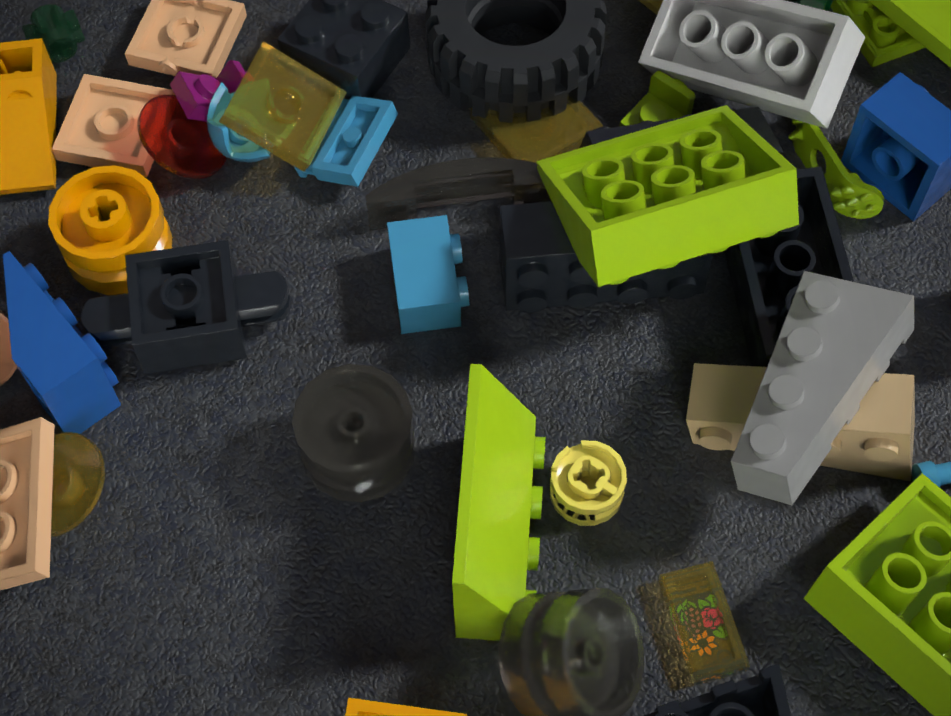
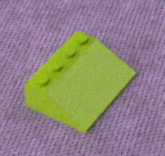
[536,105,799,287]
[452,364,546,642]
[803,473,951,716]

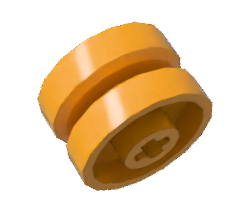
[48,165,172,295]

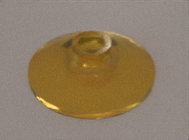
[51,432,105,537]

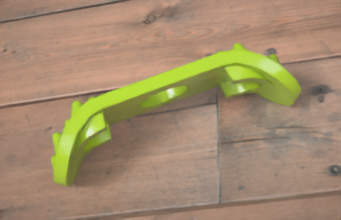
[788,119,884,219]

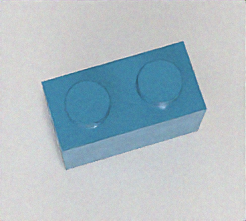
[387,215,470,334]

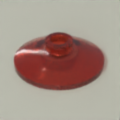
[137,95,227,179]

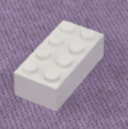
[638,0,865,129]

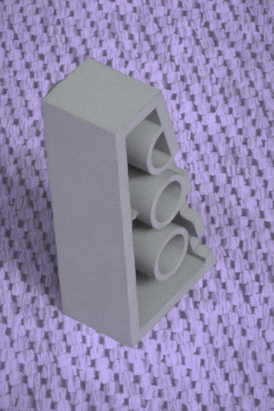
[731,271,914,505]

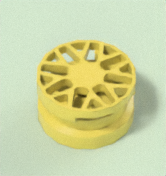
[550,440,627,526]

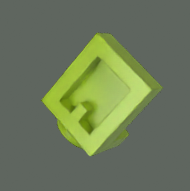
[619,70,695,127]

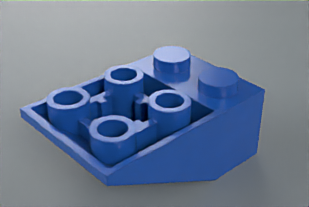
[3,251,121,442]

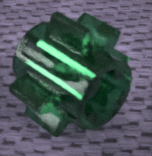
[22,4,85,63]

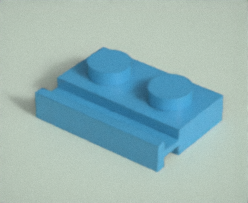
[293,93,398,187]

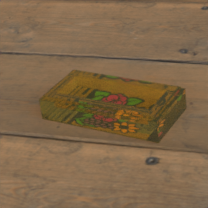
[658,561,750,686]

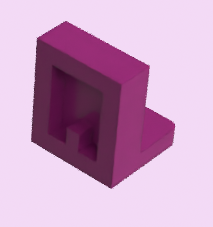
[170,60,252,122]

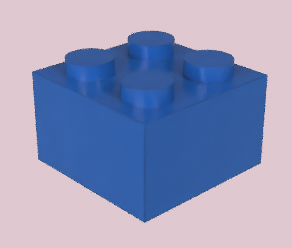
[841,72,951,222]

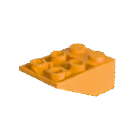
[0,38,57,195]

